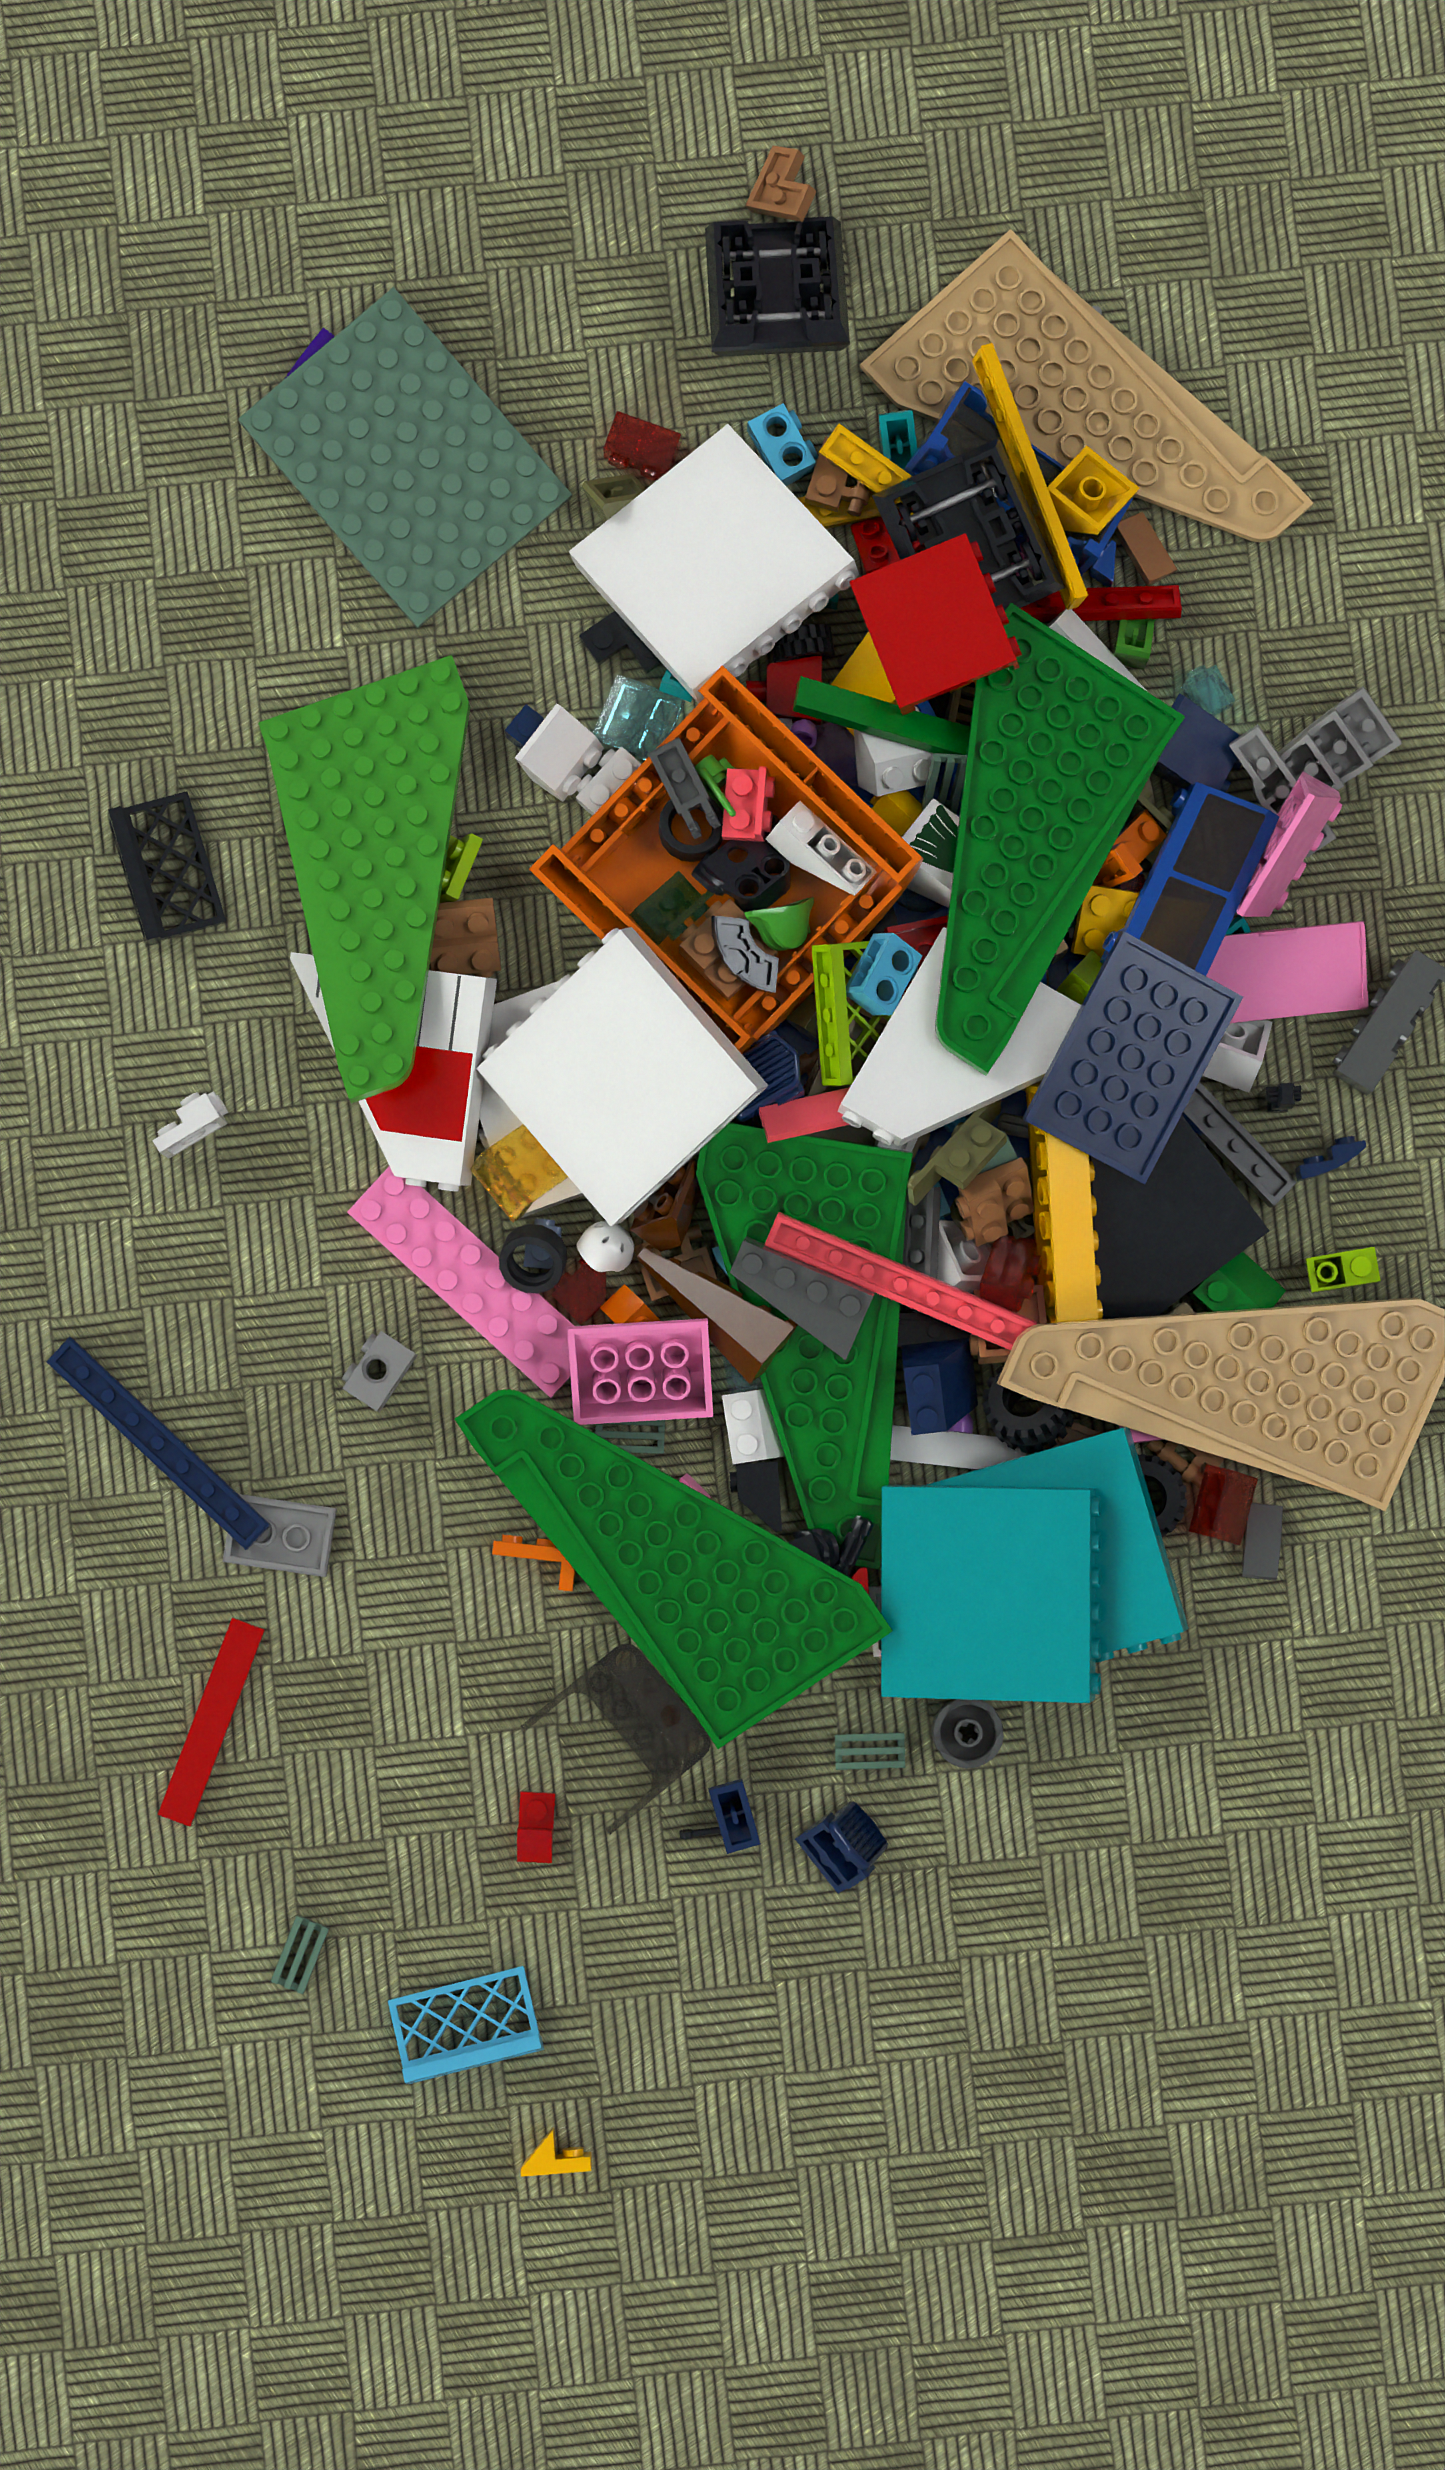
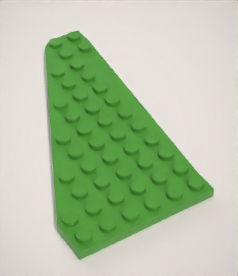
[258,655,471,1103]

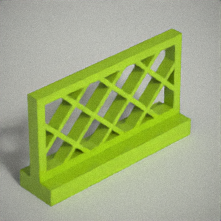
[812,941,894,1086]

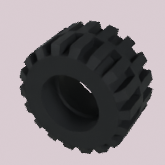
[982,1366,1076,1453]
[1138,1454,1187,1537]

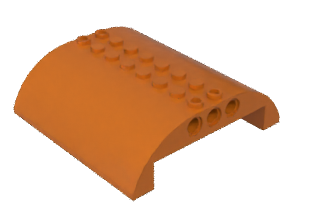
[529,665,923,1054]

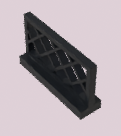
[107,791,226,947]

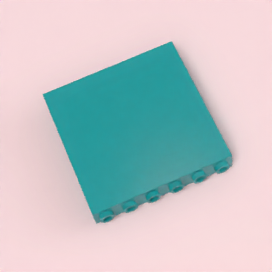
[927,1427,1189,1663]
[881,1484,1102,1703]

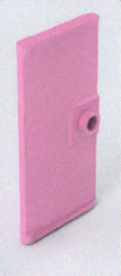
[1187,921,1368,1023]

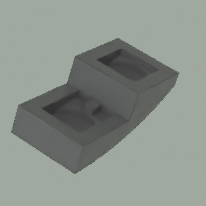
[1242,1503,1283,1581]

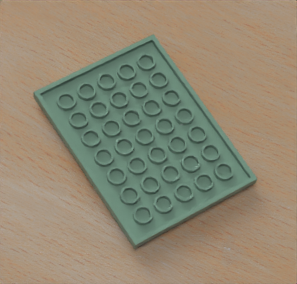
[238,287,572,629]

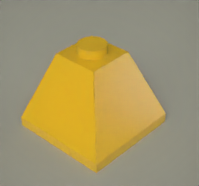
[1047,445,1140,535]

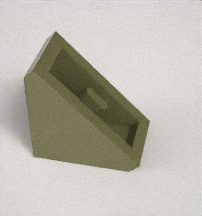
[582,473,646,522]

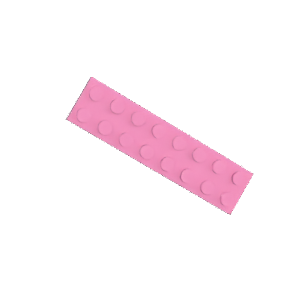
[347,1166,574,1398]

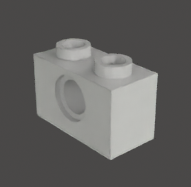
[342,1331,418,1413]

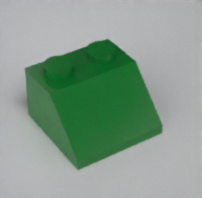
[1188,1252,1286,1312]

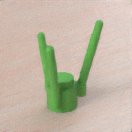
[695,755,736,817]

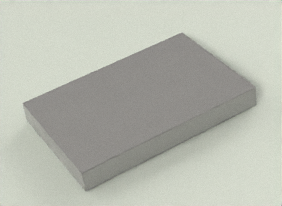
[223,1494,337,1577]

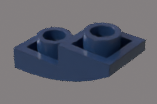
[1295,1136,1366,1182]

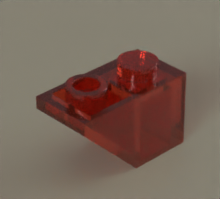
[552,1258,607,1326]

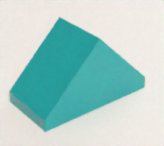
[878,409,918,470]

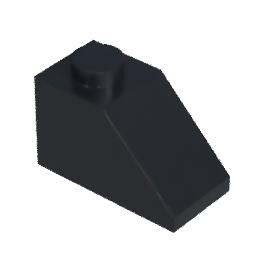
[729,1462,782,1532]

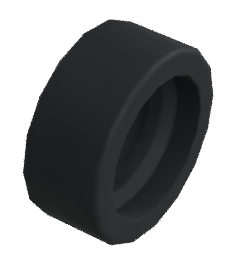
[659,798,723,862]
[499,1224,567,1294]

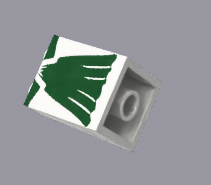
[902,798,959,908]

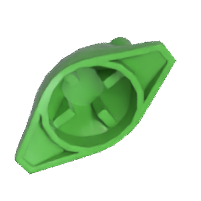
[744,897,814,951]

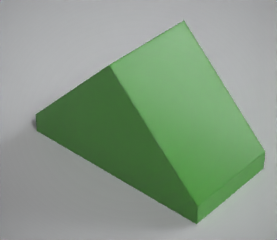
[1113,619,1155,670]

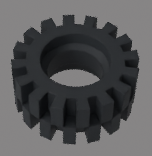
[772,624,835,663]

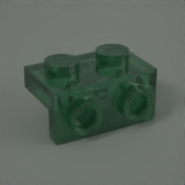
[630,871,714,945]

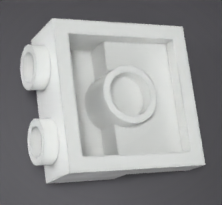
[576,746,641,816]
[152,1091,228,1159]

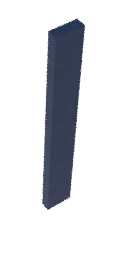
[46,1337,271,1550]

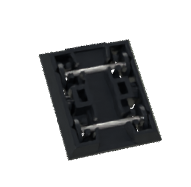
[705,216,850,357]
[872,438,1065,610]

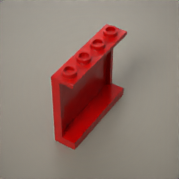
[849,533,1022,715]

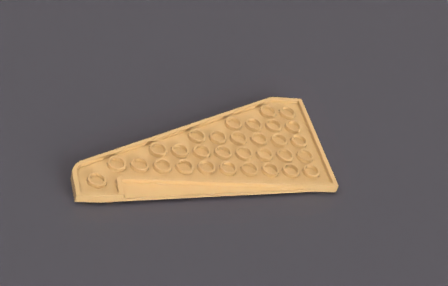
[860,229,1314,542]
[997,1297,1445,1511]

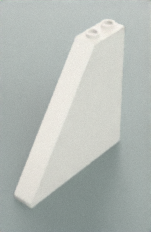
[837,927,1081,1146]

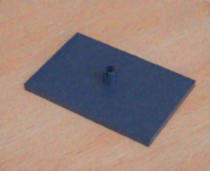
[1022,931,1243,1184]

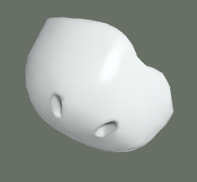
[577,1221,634,1272]

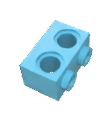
[747,403,818,486]
[846,933,923,1015]

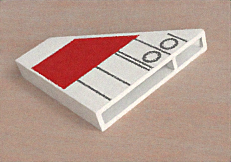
[290,952,497,1191]

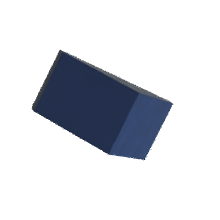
[708,1779,761,1854]

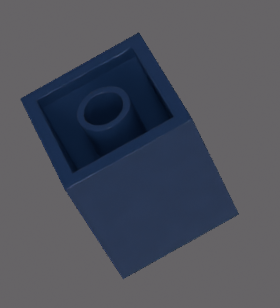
[1152,693,1242,805]
[901,1337,978,1435]

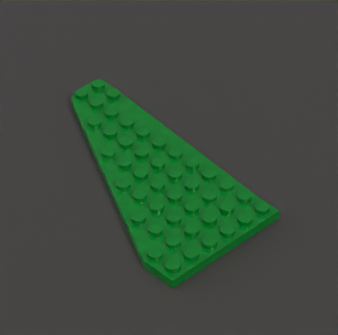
[935,603,1185,1076]
[696,1122,913,1570]
[454,1389,893,1749]

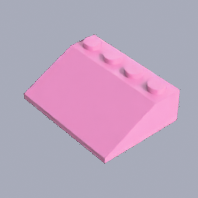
[1236,772,1342,917]
[567,1318,713,1425]

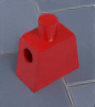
[746,656,822,727]

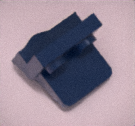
[735,1030,804,1122]
[795,1801,888,1894]

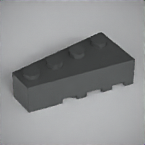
[1332,950,1445,1096]
[730,1236,875,1360]

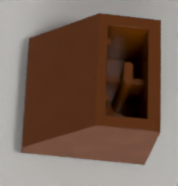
[630,1159,702,1252]

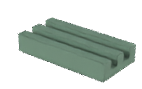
[921,753,967,814]
[595,1420,665,1454]
[834,1732,906,1770]
[271,1915,330,1994]

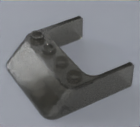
[520,1644,711,1835]

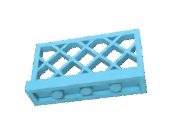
[388,1966,544,2084]

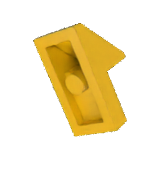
[520,2127,592,2177]

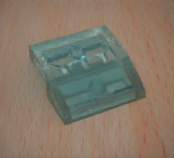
[593,674,685,760]

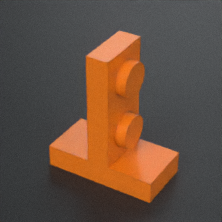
[1092,809,1166,888]
[492,1534,576,1591]

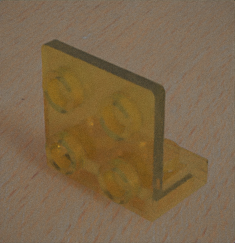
[470,1124,568,1223]

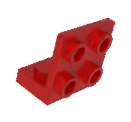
[850,517,922,575]

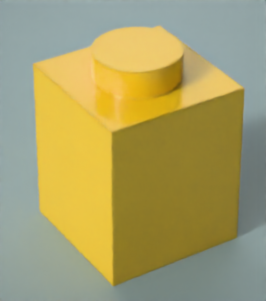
[870,790,922,837]

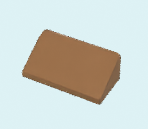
[1114,512,1177,586]

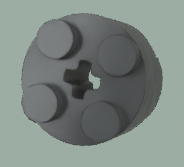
[931,1699,1004,1768]

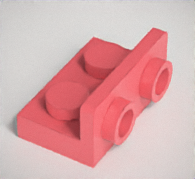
[722,766,775,842]

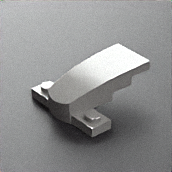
[1229,686,1402,857]

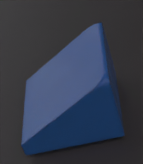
[1089,540,1116,587]

